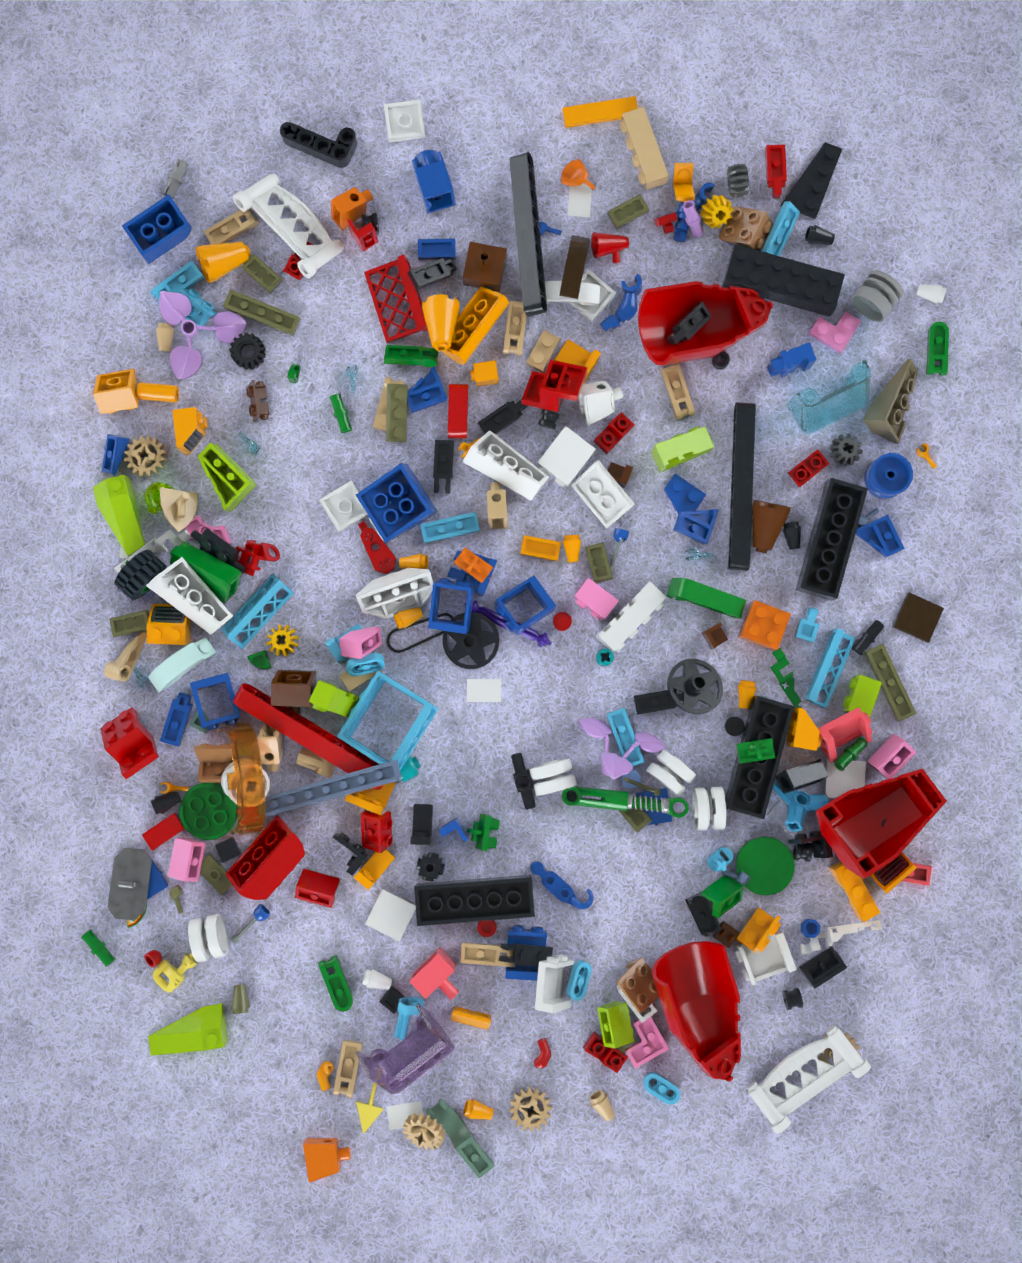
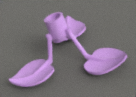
[159,291,247,379]
[577,718,666,780]

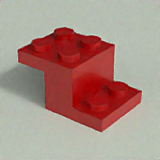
[521,359,587,412]
[100,707,159,780]

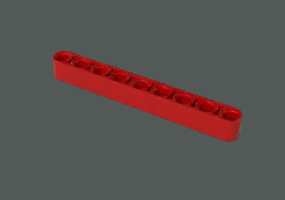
[233,683,383,790]

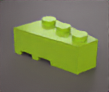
[651,426,714,473]
[197,442,257,512]
[309,680,359,718]

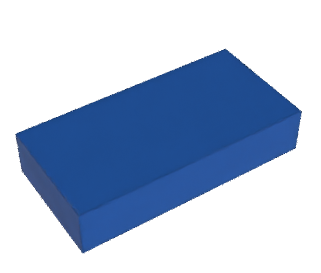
[418,238,456,260]

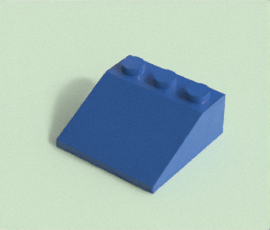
[356,463,438,543]

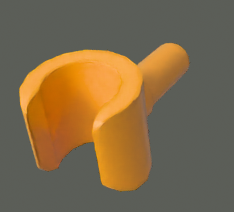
[457,437,481,458]
[916,443,937,469]
[160,782,189,794]

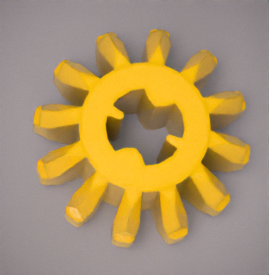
[700,195,734,229]
[266,624,299,657]

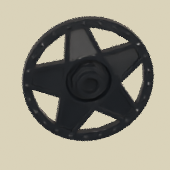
[442,612,500,669]
[667,659,723,715]

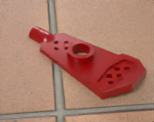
[358,521,397,574]

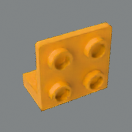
[555,339,601,384]
[345,782,396,815]
[736,907,781,954]

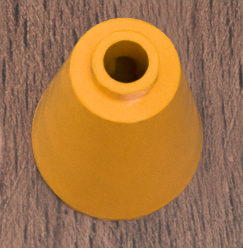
[195,242,251,283]
[422,294,460,351]

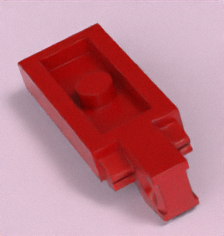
[765,144,787,198]

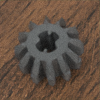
[727,164,750,198]
[829,433,863,466]

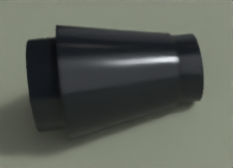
[805,225,835,245]
[782,521,801,550]
[151,791,182,814]

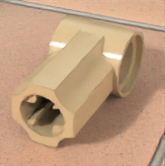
[296,748,335,778]

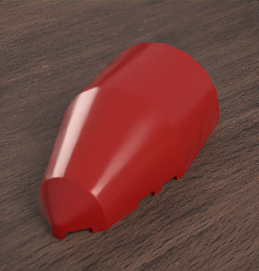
[638,281,773,366]
[651,941,741,1082]

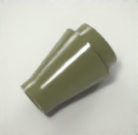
[231,984,250,1014]

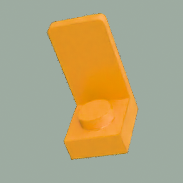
[672,163,695,202]
[354,849,395,890]

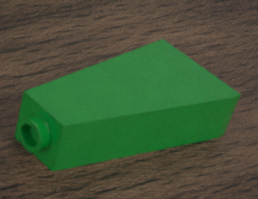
[170,542,242,604]

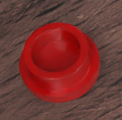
[553,612,572,631]

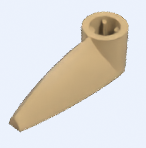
[104,631,147,682]

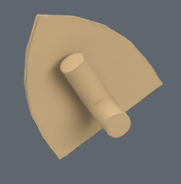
[160,487,198,532]

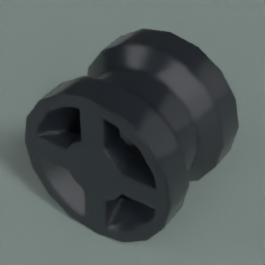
[361,213,379,232]
[538,409,560,430]
[793,842,813,862]
[782,988,803,1011]

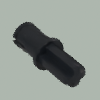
[852,620,884,656]

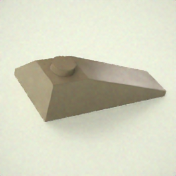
[864,359,918,444]

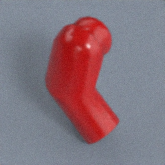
[534,1038,552,1069]

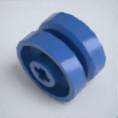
[864,453,913,499]

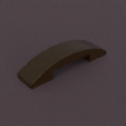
[559,235,590,299]

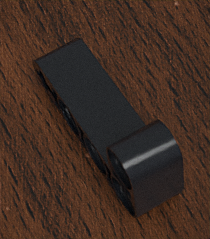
[280,122,358,168]

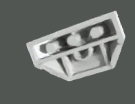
[356,568,434,619]

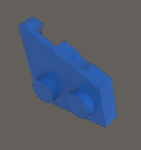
[407,367,448,413]
[664,474,707,514]
[673,509,719,544]
[856,515,905,558]

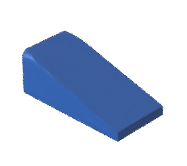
[102,434,130,475]

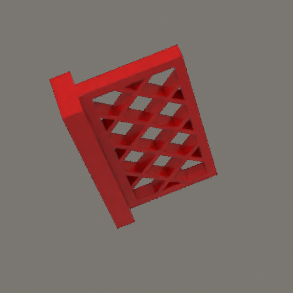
[364,254,428,343]

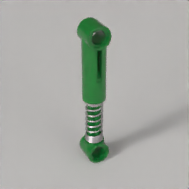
[562,786,689,818]

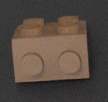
[719,206,773,251]
[194,743,239,783]
[617,957,659,1013]

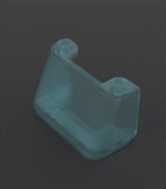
[787,360,871,434]

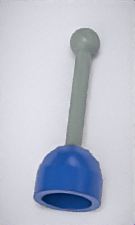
[610,528,629,573]
[231,904,271,943]

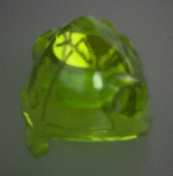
[144,481,175,514]

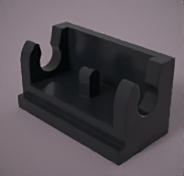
[685,892,722,937]
[799,946,847,989]

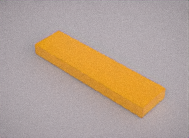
[562,96,638,128]

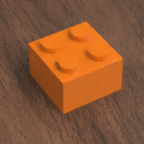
[738,600,791,651]

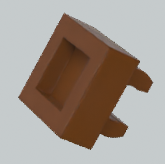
[712,920,740,948]

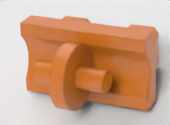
[454,547,493,583]

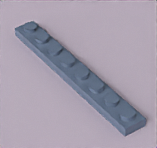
[256,760,402,819]

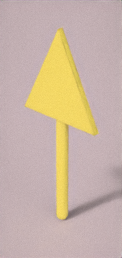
[356,1068,384,1134]

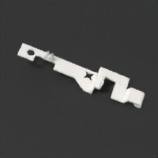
[114,529,191,573]
[799,920,882,955]

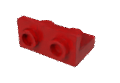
[361,810,393,853]

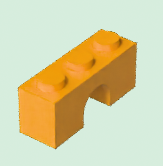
[829,861,881,922]

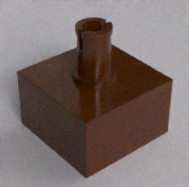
[462,242,507,292]
[271,669,317,715]

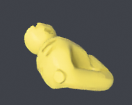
[153,953,198,993]

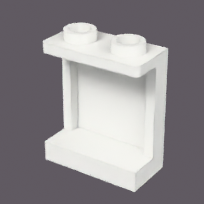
[538,426,596,487]
[735,930,797,986]
[535,955,574,1013]

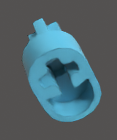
[325,624,362,664]
[707,847,733,872]
[394,996,425,1040]

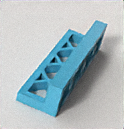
[221,573,294,649]
[804,628,855,709]

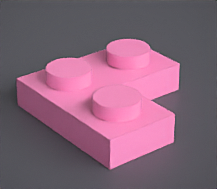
[809,311,861,354]
[625,1017,669,1068]

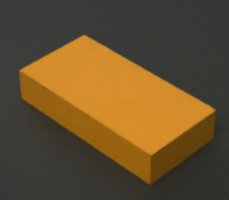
[520,535,561,561]

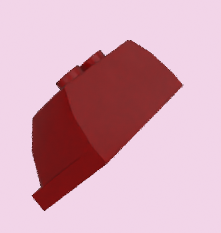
[225,815,305,900]

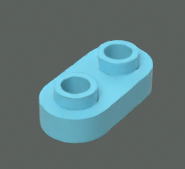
[346,653,385,676]
[566,960,592,1001]
[643,1072,680,1105]

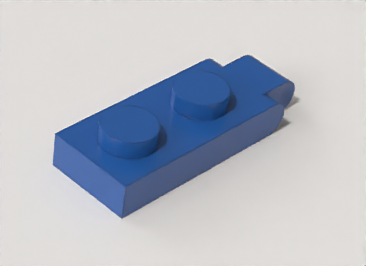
[160,692,193,747]

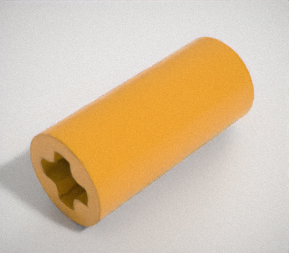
[137,382,179,403]

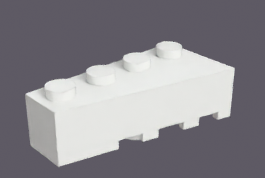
[463,430,549,500]
[147,557,233,634]
[595,582,667,653]

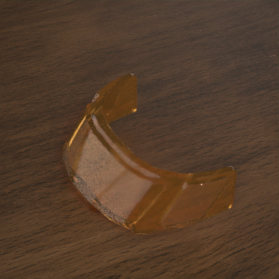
[219,722,266,836]

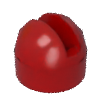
[144,950,162,968]

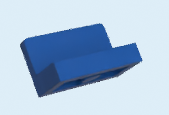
[438,817,469,842]

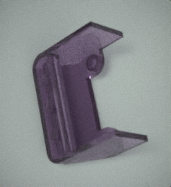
[356,1004,455,1094]

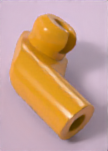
[316,1061,334,1091]

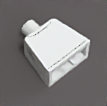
[578,381,623,425]

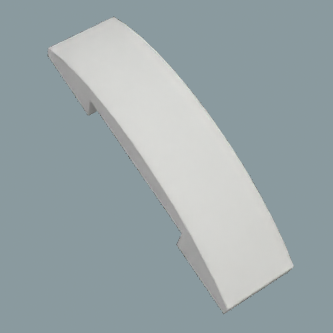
[545,281,600,305]

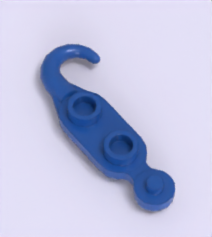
[530,861,594,910]

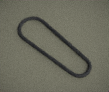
[387,613,454,653]

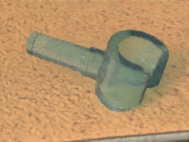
[346,365,359,393]
[238,432,260,455]
[685,548,713,561]
[133,666,150,688]

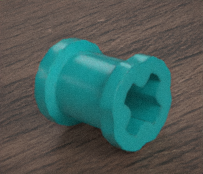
[596,649,614,666]

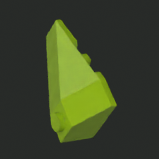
[93,475,145,556]
[148,1003,228,1056]

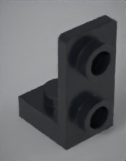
[410,804,433,845]
[788,830,833,858]
[333,832,368,876]

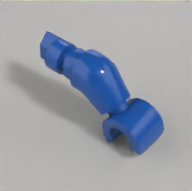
[673,182,715,242]
[599,273,642,331]

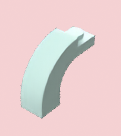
[148,637,217,693]

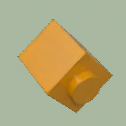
[470,360,499,387]

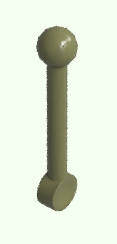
[624,777,661,796]

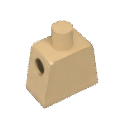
[486,482,508,530]
[257,723,284,772]

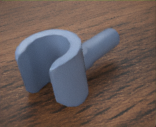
[858,508,879,527]
[722,871,751,885]

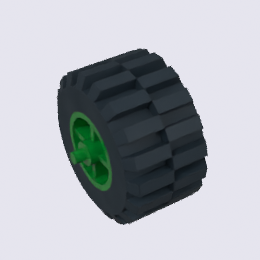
[114,549,167,601]

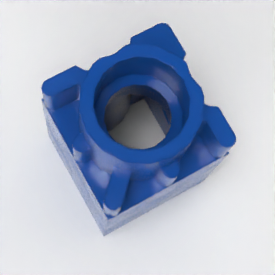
[412,150,456,214]

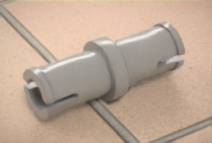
[162,159,189,199]

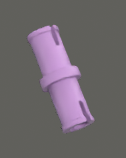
[682,201,704,238]

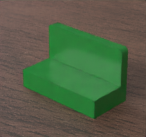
[702,875,744,918]

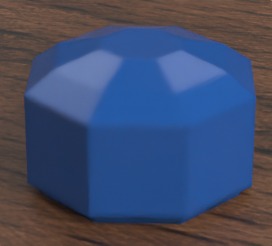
[800,919,820,938]

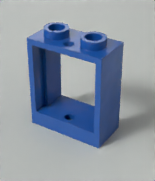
[495,575,556,635]
[428,578,475,634]
[190,672,241,731]

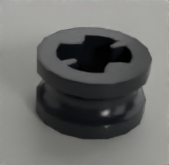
[712,351,730,370]

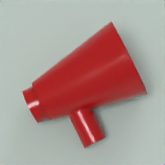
[591,232,629,263]

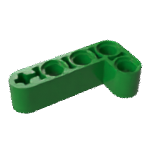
[666,577,746,619]

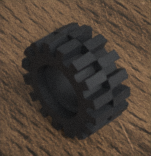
[229,333,266,370]

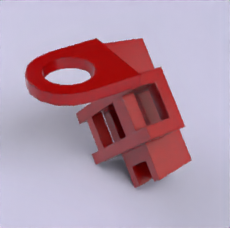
[236,540,280,576]

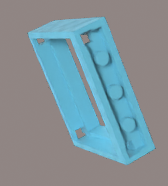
[337,671,439,770]

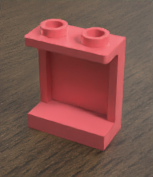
[818,707,872,763]

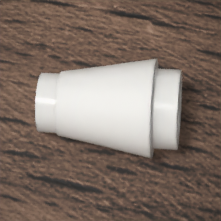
[916,284,947,304]
[362,968,392,990]

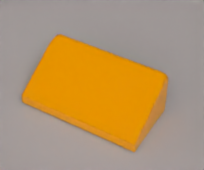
[451,1006,491,1030]

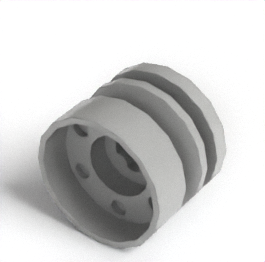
[851,270,904,322]

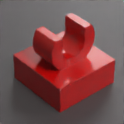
[654,212,678,234]

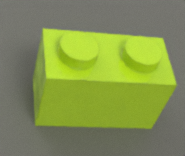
[842,675,882,718]
[597,1001,634,1049]

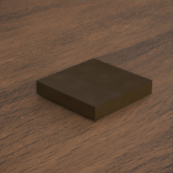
[892,592,944,643]

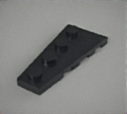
[780,142,842,219]

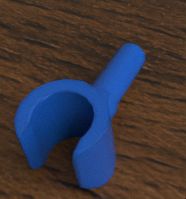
[539,222,562,236]

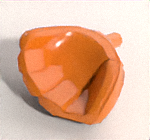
[560,159,596,190]

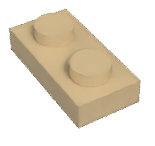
[526,330,560,373]

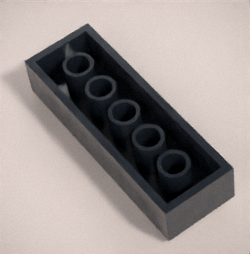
[722,244,845,317]
[795,478,868,601]
[725,696,795,819]
[414,875,535,926]

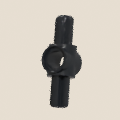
[511,753,536,810]

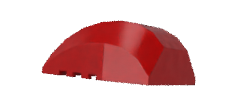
[816,768,947,879]

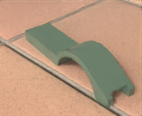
[426,1098,495,1178]

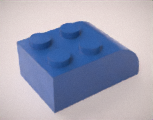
[122,195,192,264]

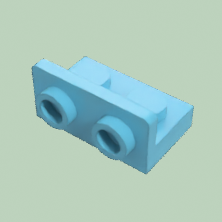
[179,288,217,332]

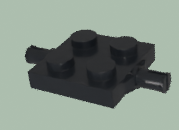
[191,528,247,574]

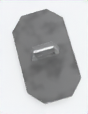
[107,848,152,921]

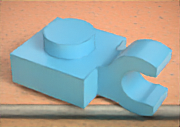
[794,607,820,643]

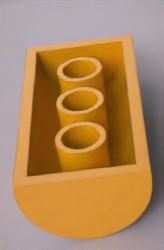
[442,286,509,365]

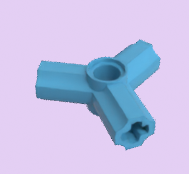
[773,782,829,832]

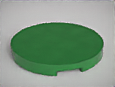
[179,783,238,840]
[735,836,795,896]

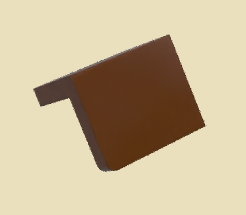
[607,462,633,488]
[701,622,728,649]

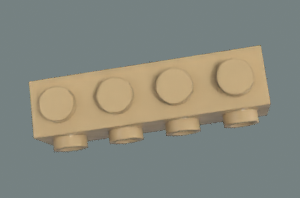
[619,107,669,191]

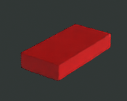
[142,813,185,851]

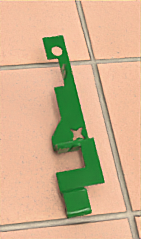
[770,648,802,708]

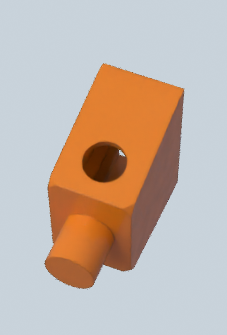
[331,187,373,231]
[303,1138,351,1182]

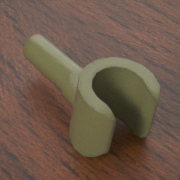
[169,885,183,914]

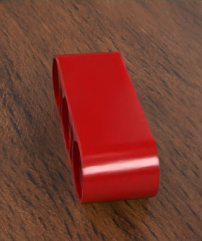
[448,384,468,439]

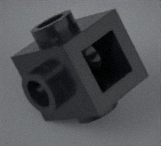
[416,852,445,882]

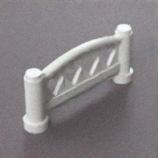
[233,173,344,278]
[747,1025,871,1134]

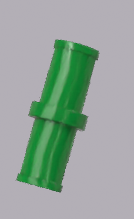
[329,393,353,434]
[834,737,868,771]
[81,929,116,967]

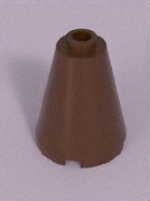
[753,500,791,553]

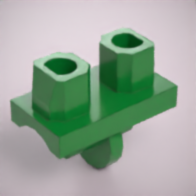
[736,738,775,764]
[467,813,500,851]

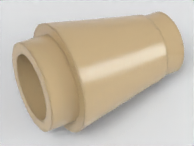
[156,323,175,352]
[589,1090,615,1121]

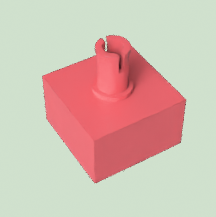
[409,947,459,1000]

